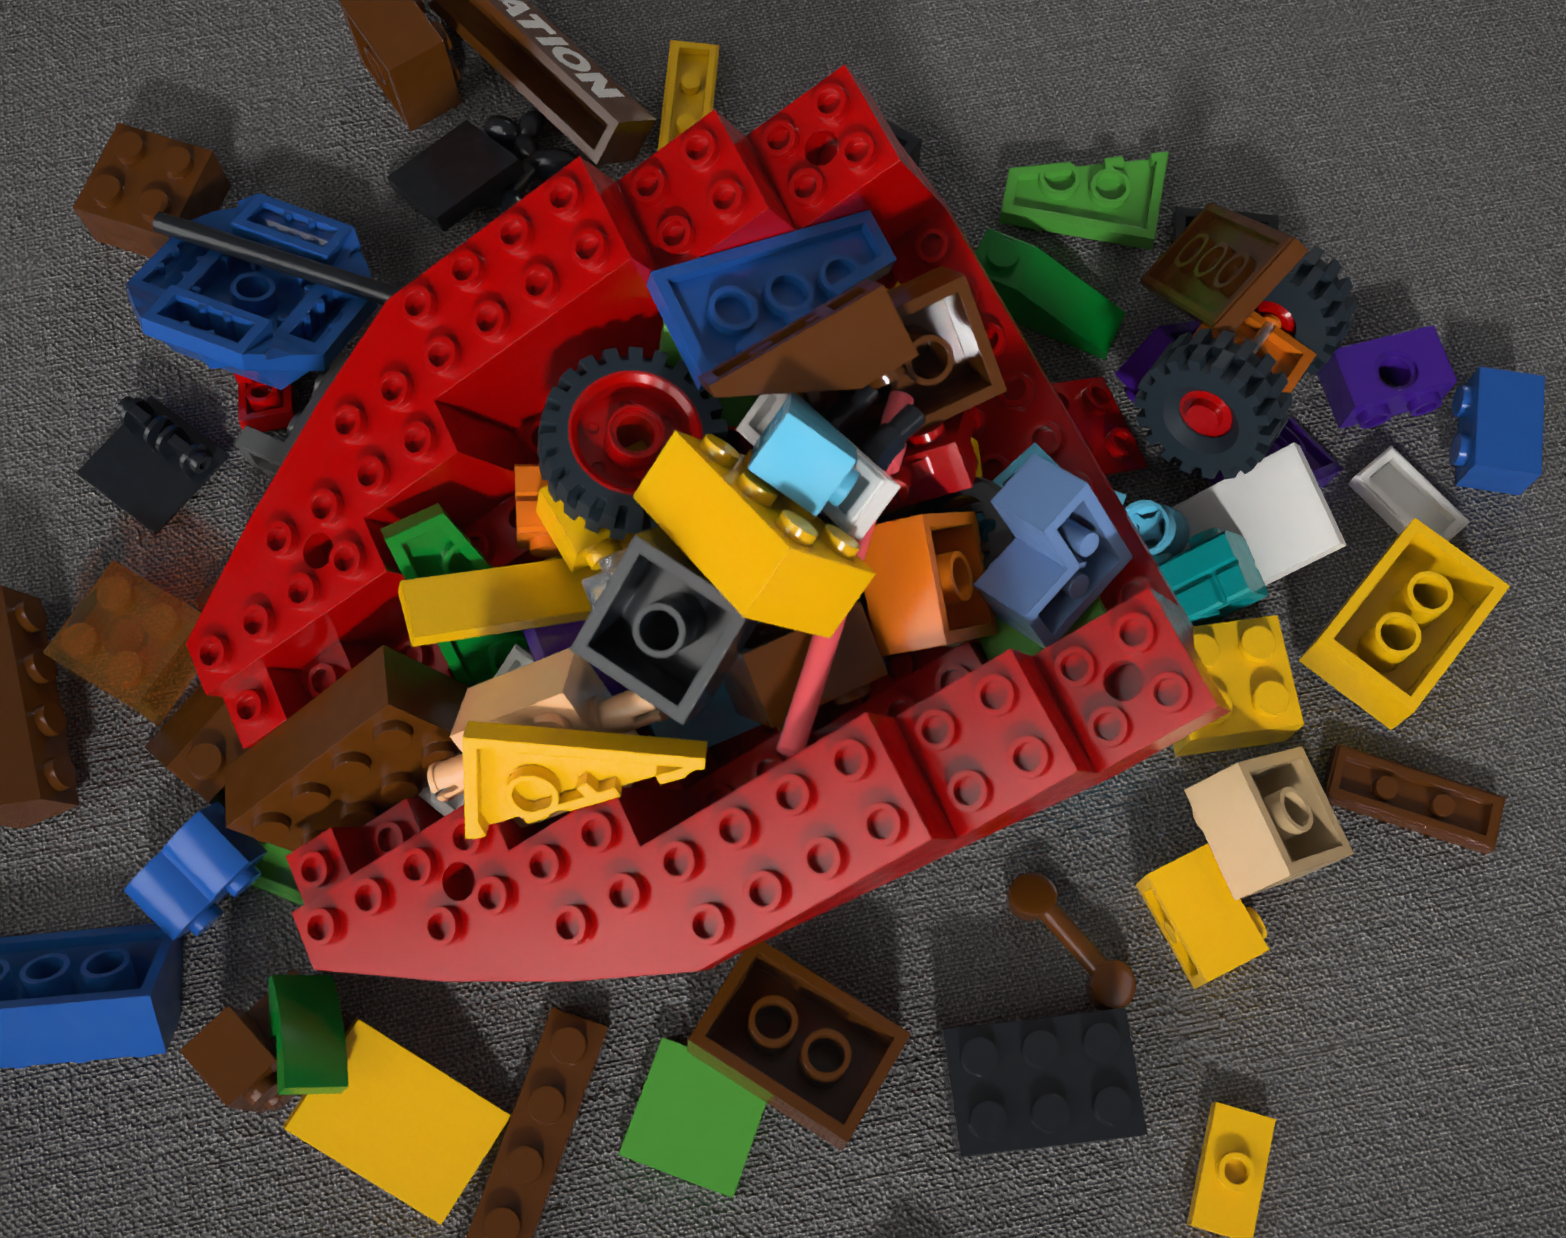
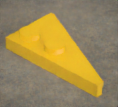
[462,720,707,839]

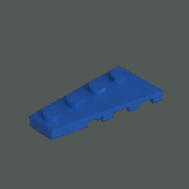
[646,210,896,391]

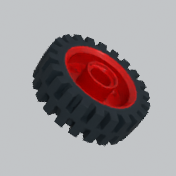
[538,347,729,540]

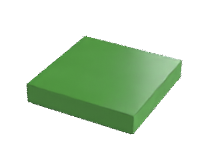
[618,1037,767,1198]

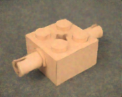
[427,648,670,828]

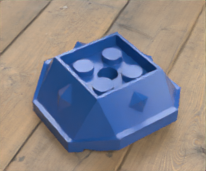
[126,193,378,390]

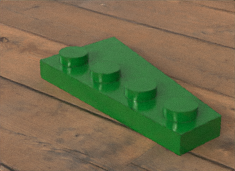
[380,503,530,687]

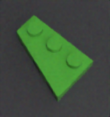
[999,151,1169,250]

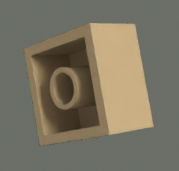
[1184,746,1354,900]

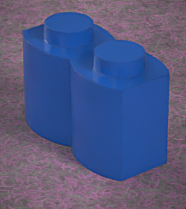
[124,802,267,941]

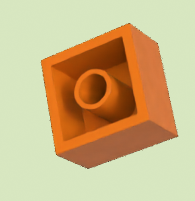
[864,511,999,656]

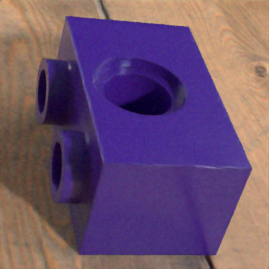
[1317,325,1457,429]

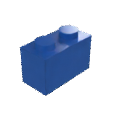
[1449,366,1545,496]

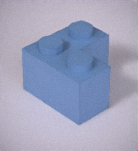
[973,454,1133,648]

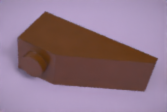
[698,279,919,398]

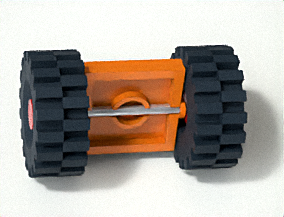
[1134,239,1357,479]

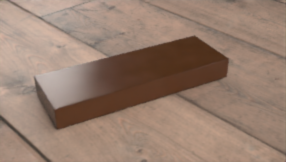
[1322,743,1506,855]

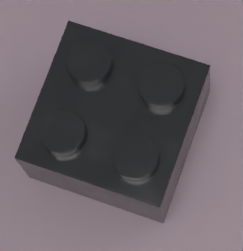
[570,526,759,725]

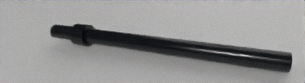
[153,211,407,305]

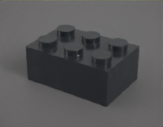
[937,1008,1147,1159]

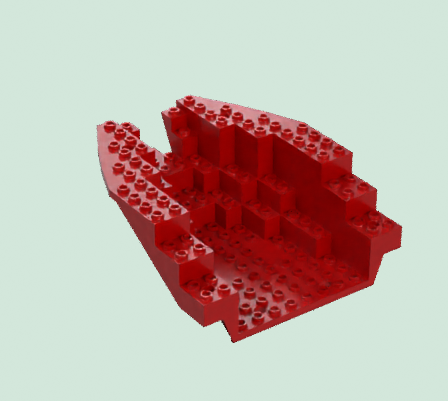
[186,64,1231,982]

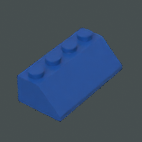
[0,924,183,1069]

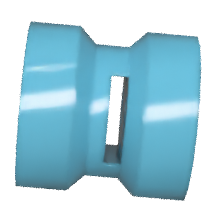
[1125,500,1190,557]

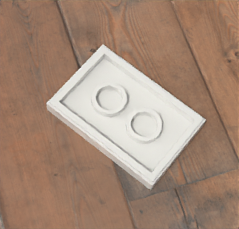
[1155,442,1347,585]

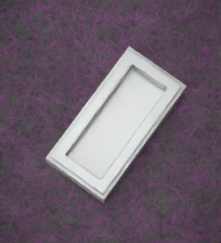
[1348,445,1470,542]

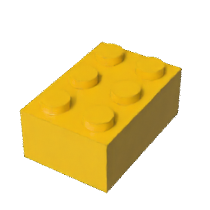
[632,430,876,638]
[1298,517,1510,730]

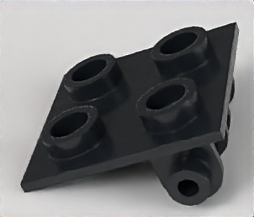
[76,395,230,535]

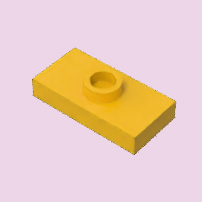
[1186,1102,1276,1238]

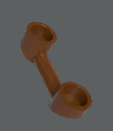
[1006,872,1136,1010]

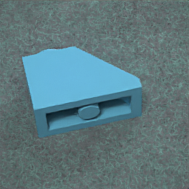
[748,393,860,516]

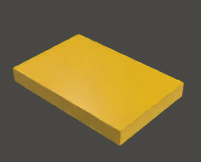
[283,1017,511,1225]

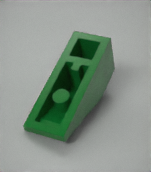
[975,227,1126,360]

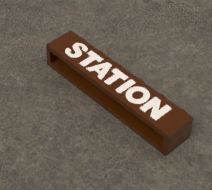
[423,0,656,165]

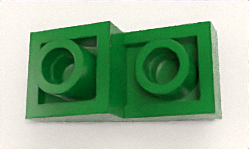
[268,975,349,1095]

